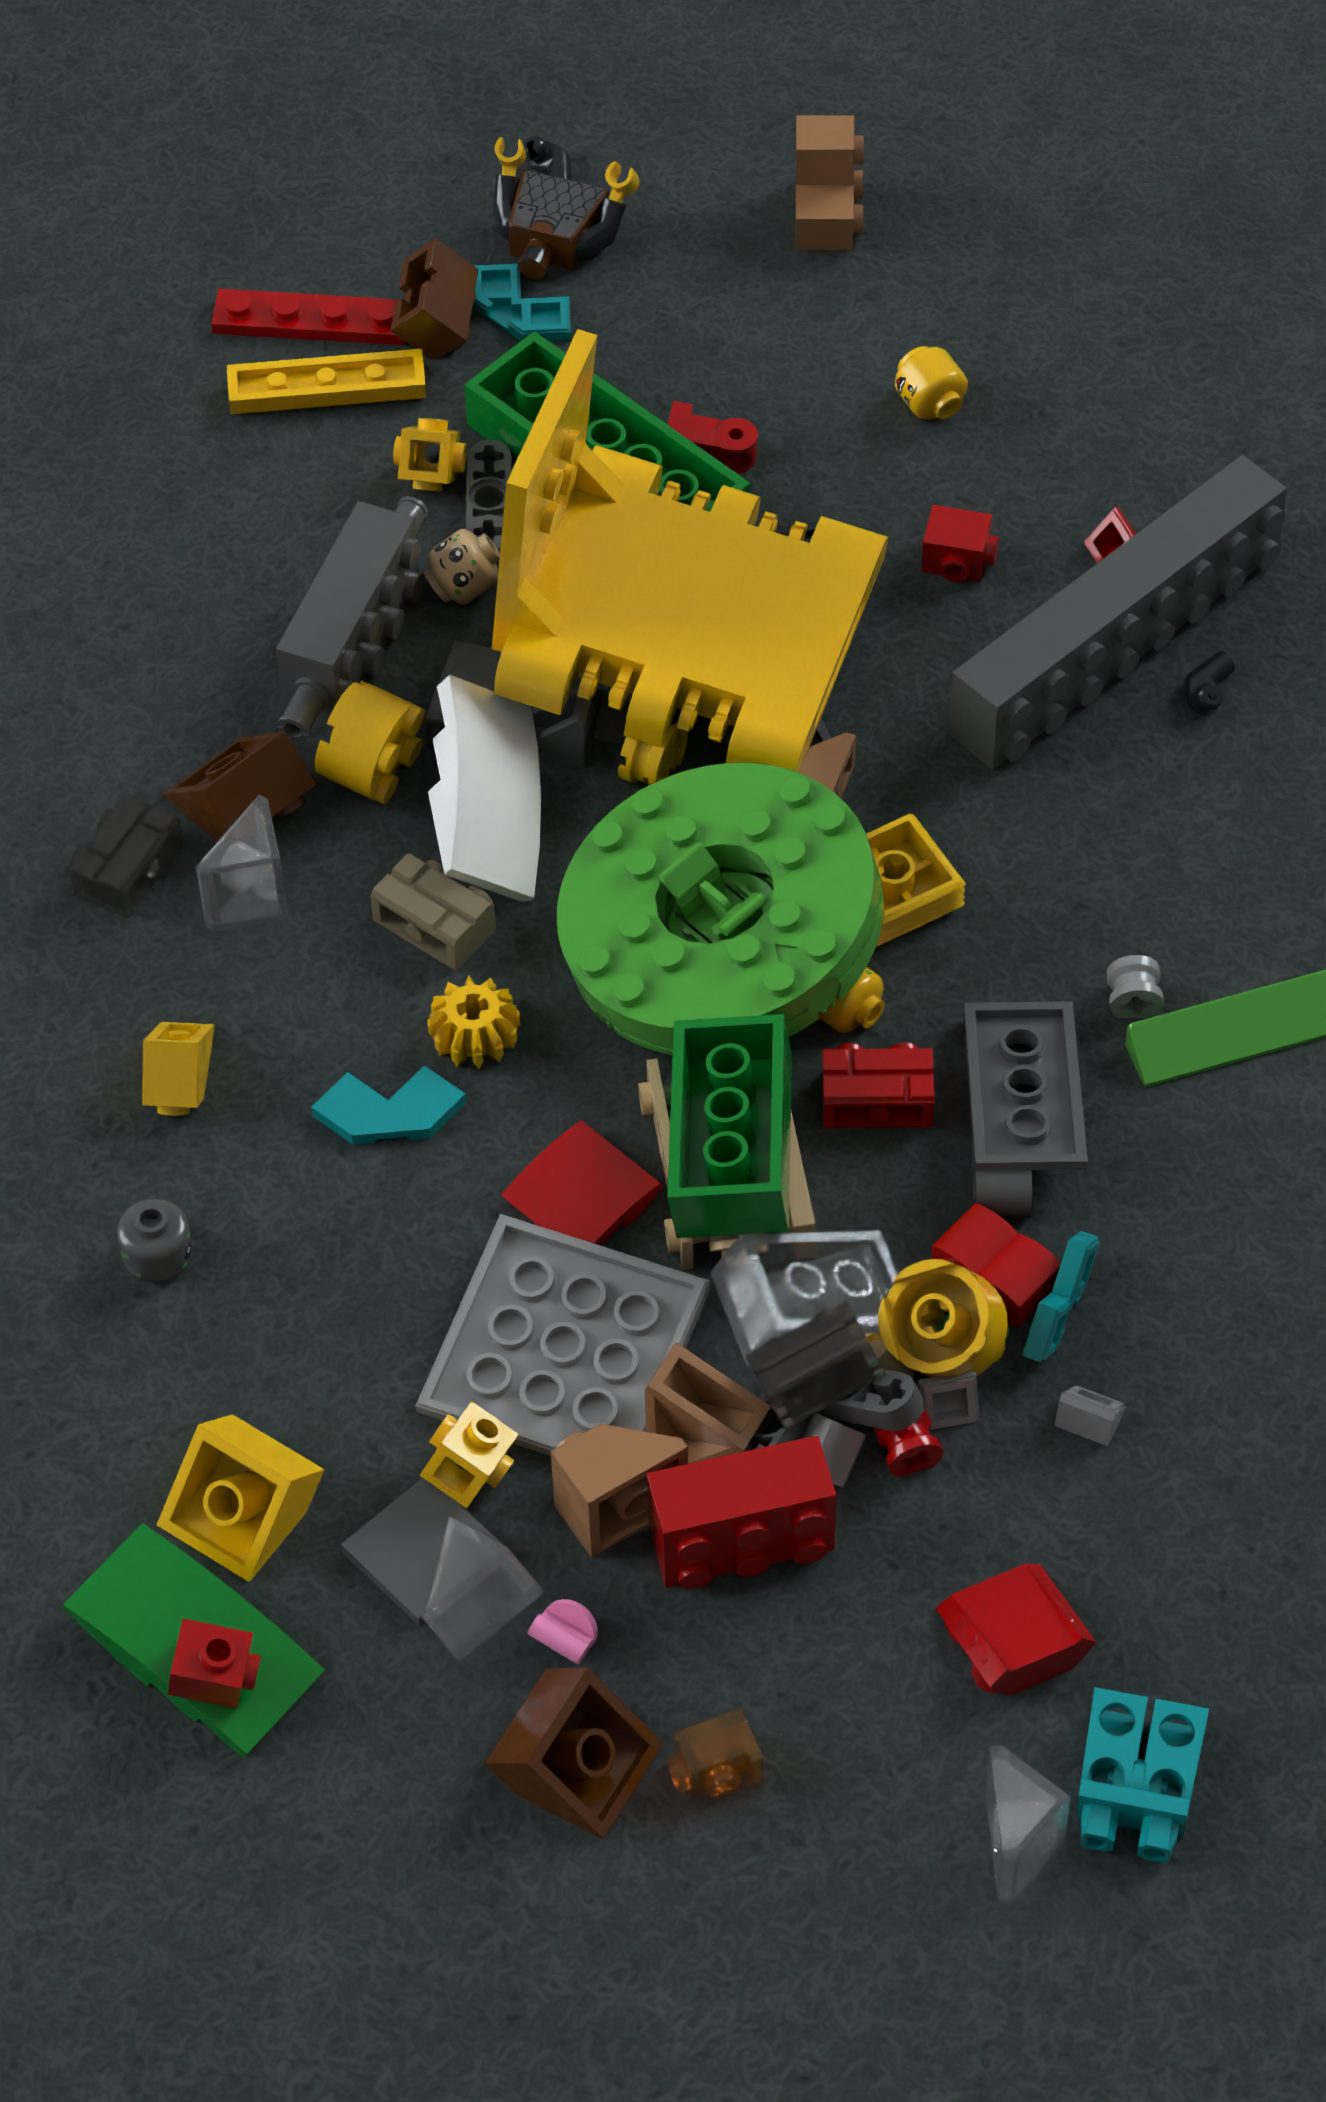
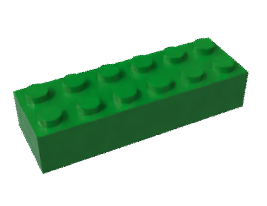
[464,331,750,512]

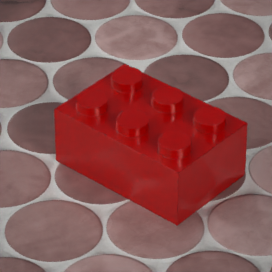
[647,1435,836,1589]

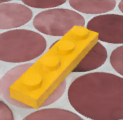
[227,349,427,414]

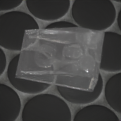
[710,1231,898,1367]

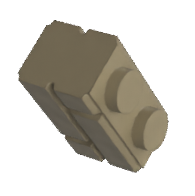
[370,853,496,971]

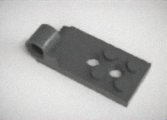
[963,1001,1088,1217]

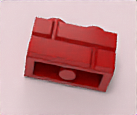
[822,1043,934,1128]

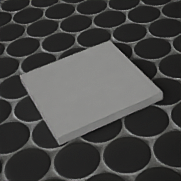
[415,1214,710,1456]

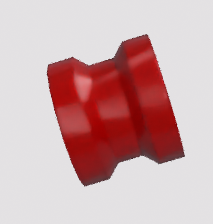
[874,1409,943,1477]

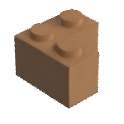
[796,115,864,250]

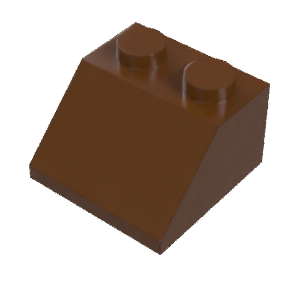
[163,732,316,847]
[485,1667,664,1839]

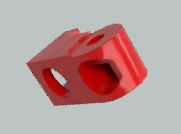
[667,401,758,474]

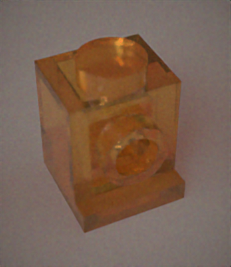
[667,1708,764,1798]

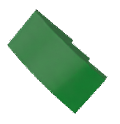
[61,1523,325,1758]

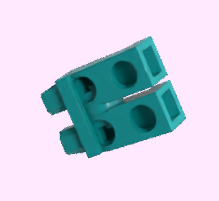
[1076,1687,1209,1864]

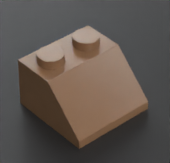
[551,1424,688,1558]

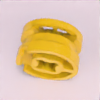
[618,722,688,785]

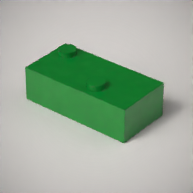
[667,1014,792,1238]

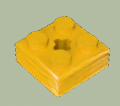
[866,814,965,946]

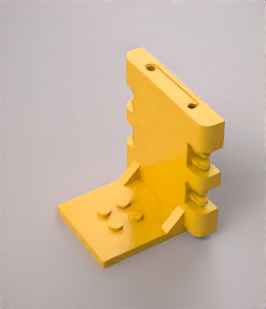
[492,329,888,773]

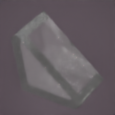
[421,1516,544,1662]

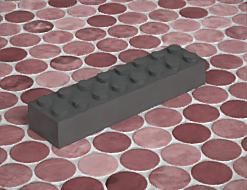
[949,455,1287,770]

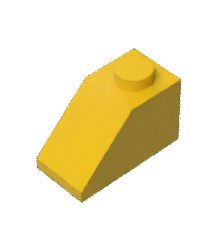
[142,1022,214,1116]

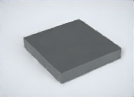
[341,1478,506,1627]

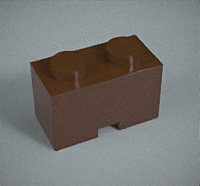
[391,238,479,359]

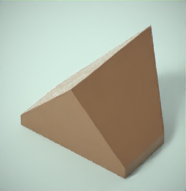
[645,1342,771,1464]

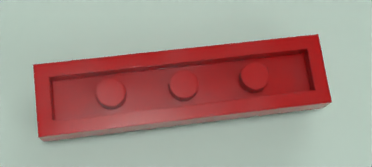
[211,289,405,345]

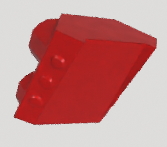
[935,1564,1096,1696]

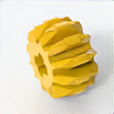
[427,975,520,1070]

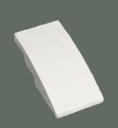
[428,674,541,902]

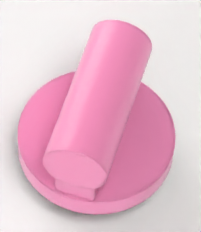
[527,1599,598,1665]

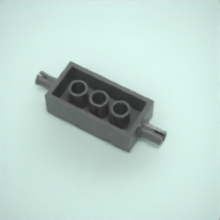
[276,496,428,742]

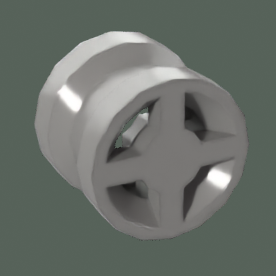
[1106,955,1164,1019]

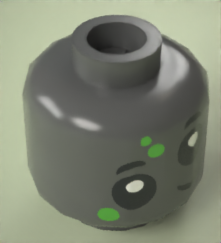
[116,1198,193,1282]

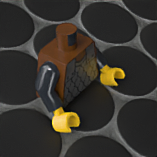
[493,137,639,280]

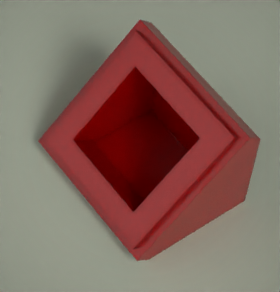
[1084,507,1136,563]

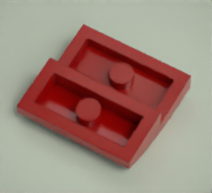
[501,1120,664,1246]

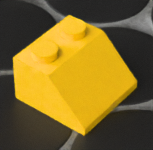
[157,1414,325,1582]

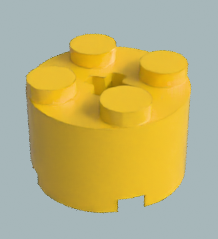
[315,681,425,805]
[878,1259,1008,1378]

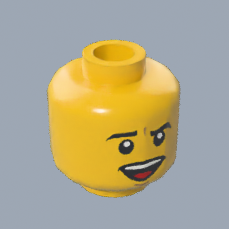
[895,346,968,420]

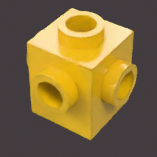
[393,418,467,491]
[420,1401,519,1508]

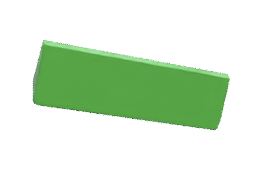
[1125,970,1326,1088]

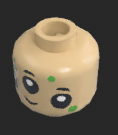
[424,529,500,605]

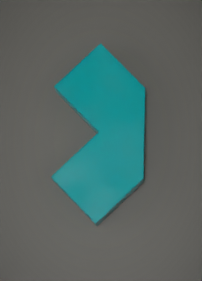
[473,264,571,341]
[311,1065,466,1145]
[1022,1231,1100,1362]

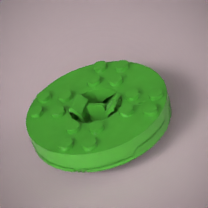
[557,763,884,1055]

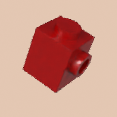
[921,505,999,582]
[167,1618,261,1709]

